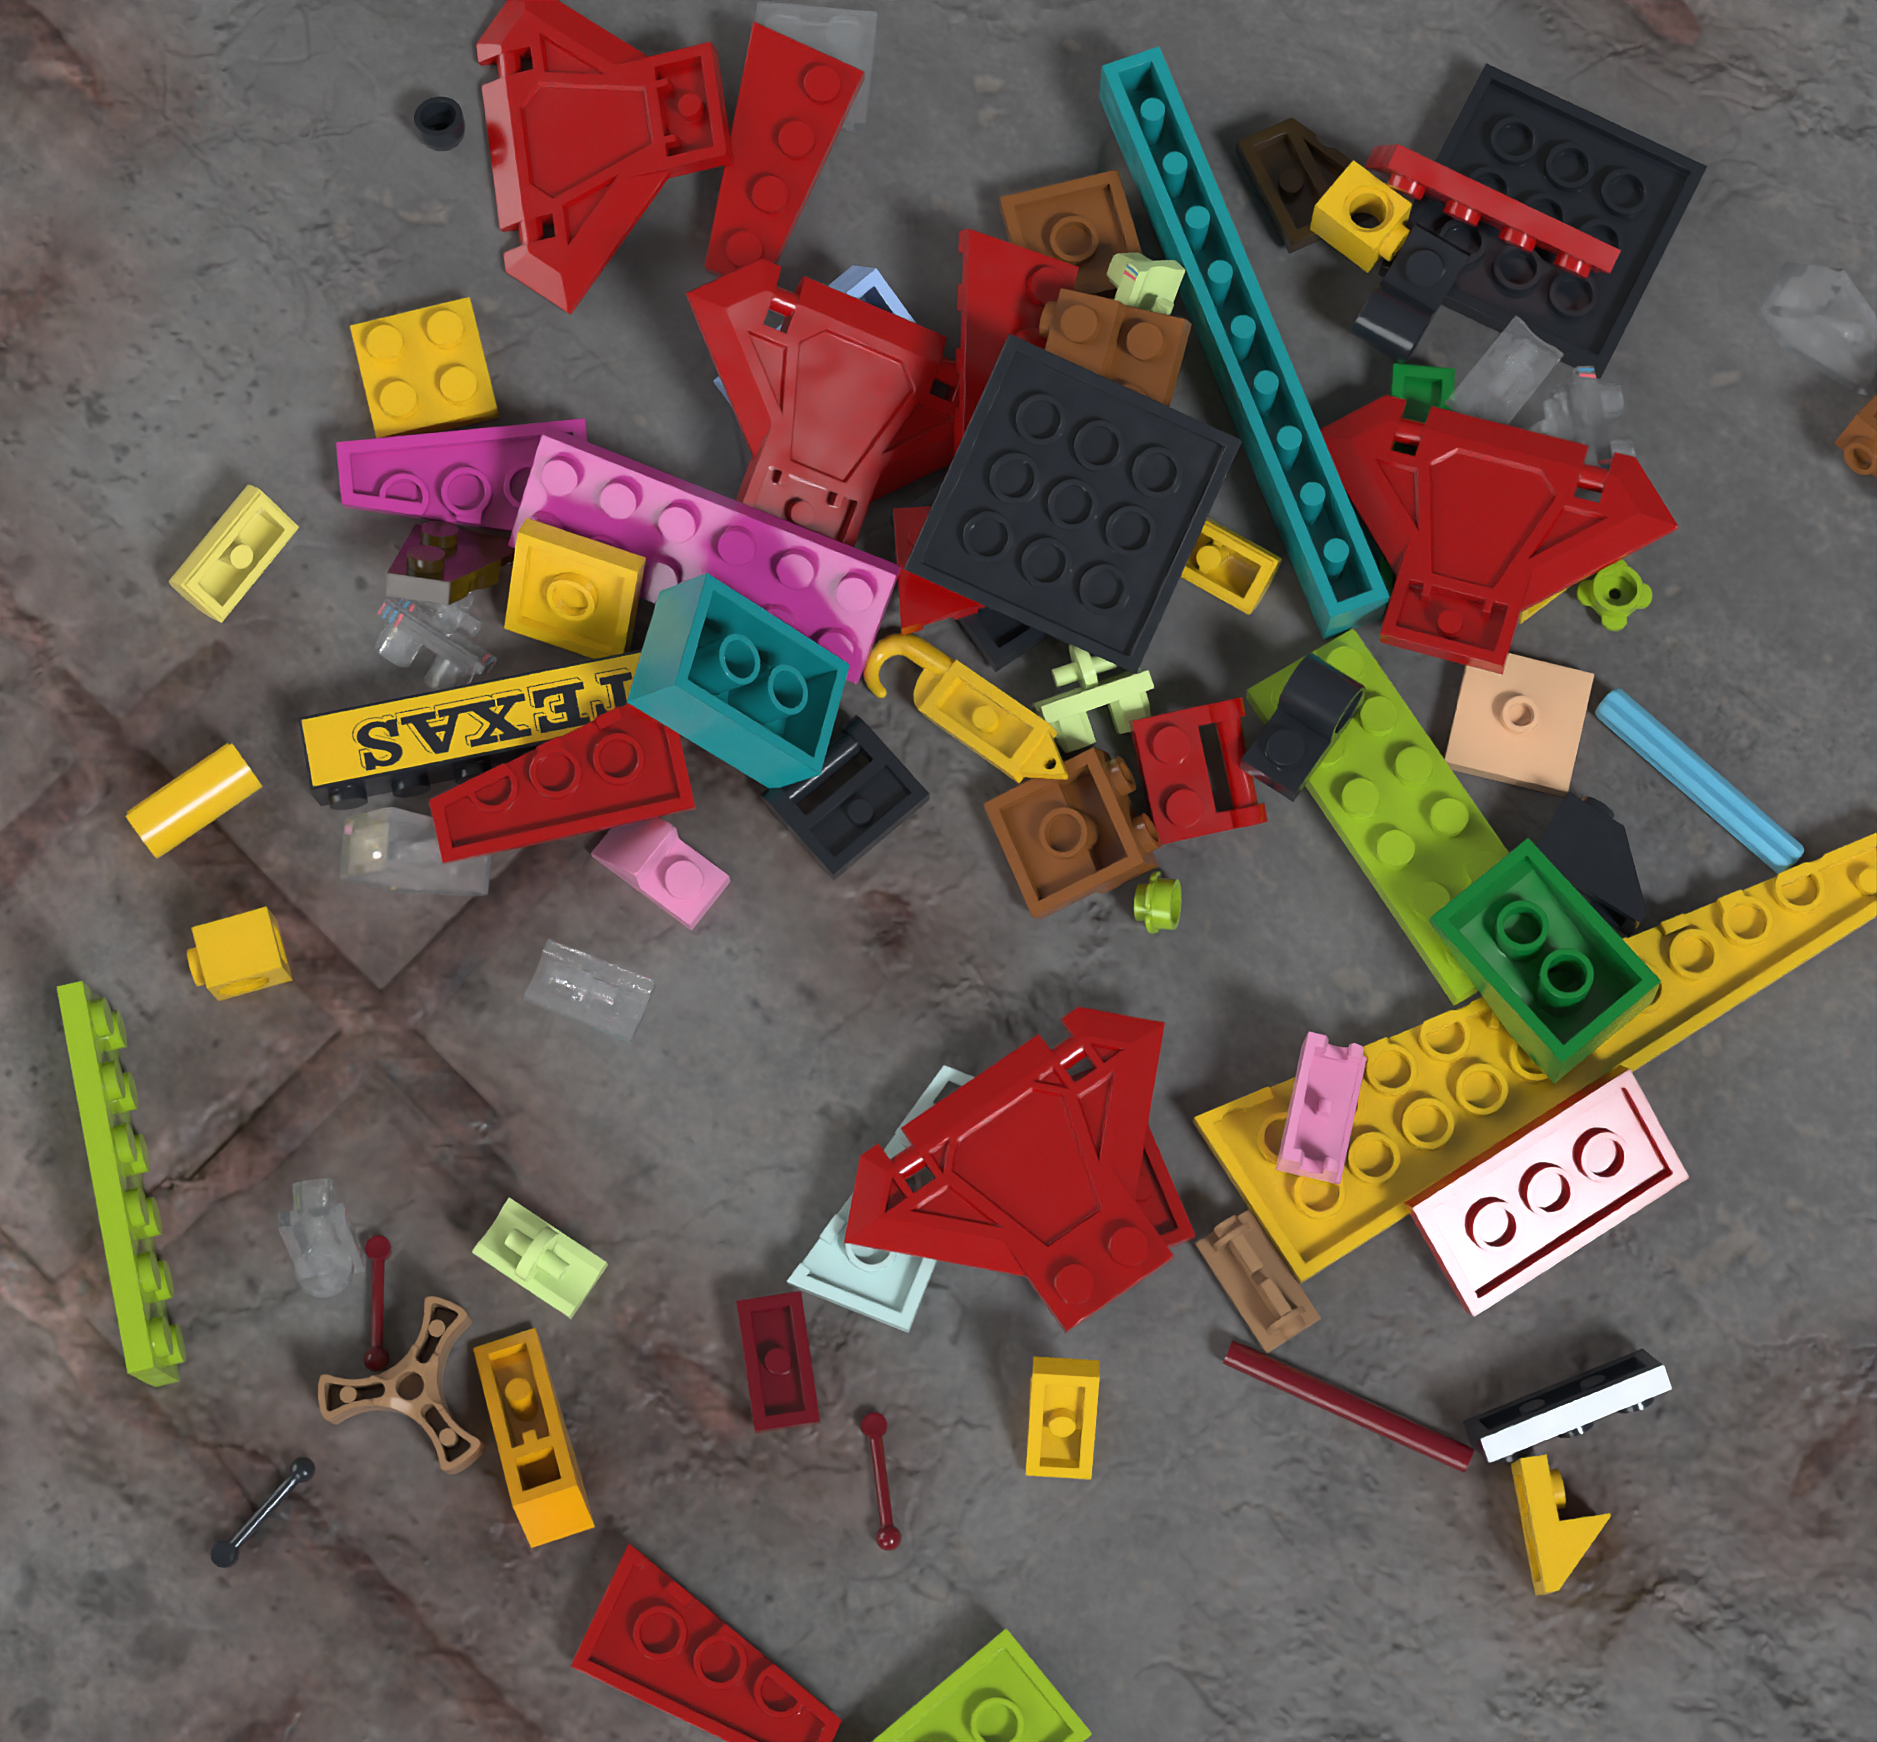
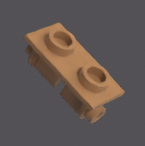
[1195,1209,1321,1354]

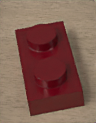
[736,1291,821,1434]

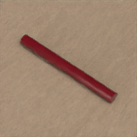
[1222,1340,1475,1473]

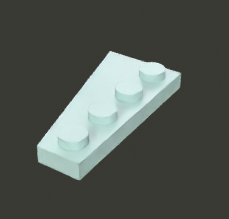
[786,1065,975,1333]

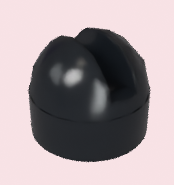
[414,96,465,151]

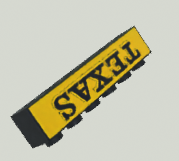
[298,650,680,810]

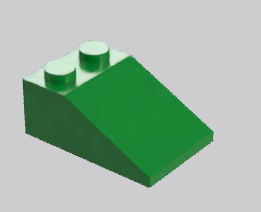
[1429,838,1661,1084]

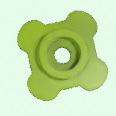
[1576,559,1653,631]

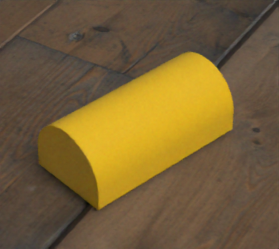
[1181,517,1282,615]
[125,743,263,859]

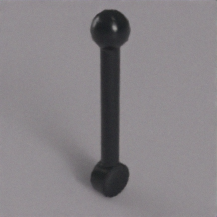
[211,1457,316,1568]

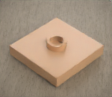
[1444,653,1594,798]

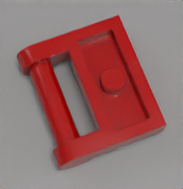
[1129,697,1268,845]

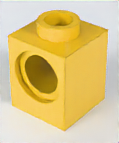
[1310,160,1412,273]
[187,906,293,1001]

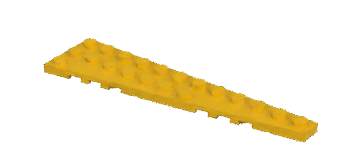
[1192,833,1877,1285]

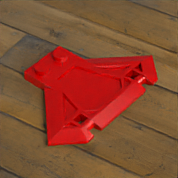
[476,0,734,315]
[685,258,960,547]
[1320,395,1679,675]
[844,1007,1174,1334]

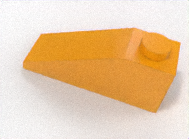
[473,1327,595,1548]

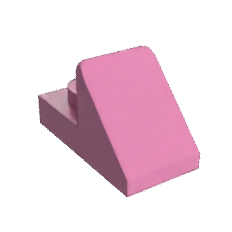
[591,818,731,931]

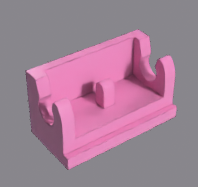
[1275,1031,1367,1184]

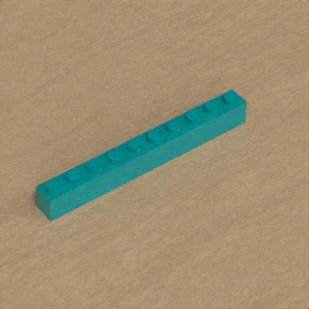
[1099,46,1390,640]

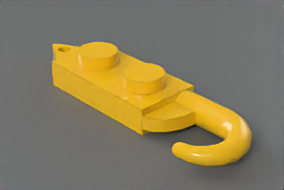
[863,633,1068,783]

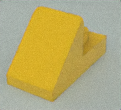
[1026,1356,1100,1479]
[1511,1454,1611,1596]

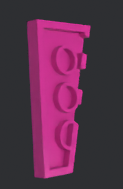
[336,418,588,532]

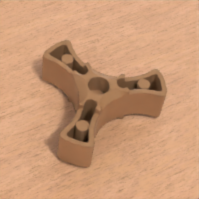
[318,1296,486,1475]

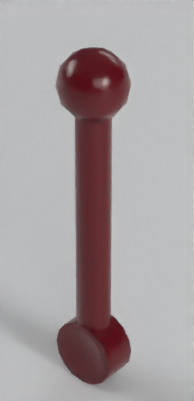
[363,1235,392,1372]
[861,1412,902,1551]

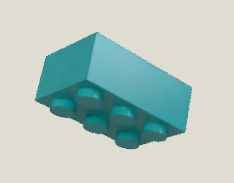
[627,573,850,789]

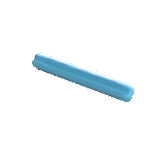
[1595,688,1805,874]

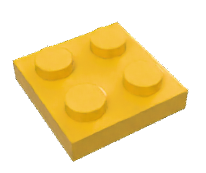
[350,297,500,438]
[504,518,646,659]

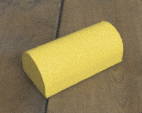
[169,484,299,623]

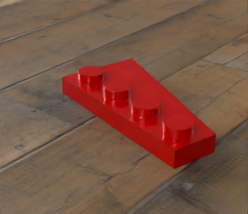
[429,703,696,865]

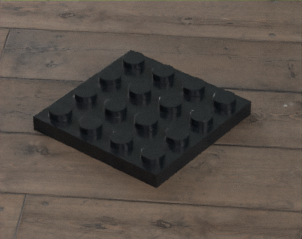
[1378,63,1707,380]
[903,334,1242,674]

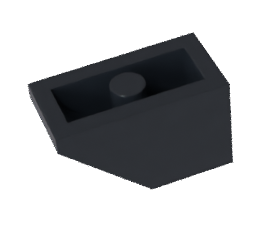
[1535,792,1647,937]

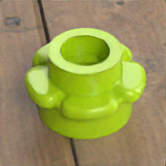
[1134,871,1182,934]

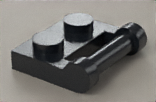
[759,715,930,881]

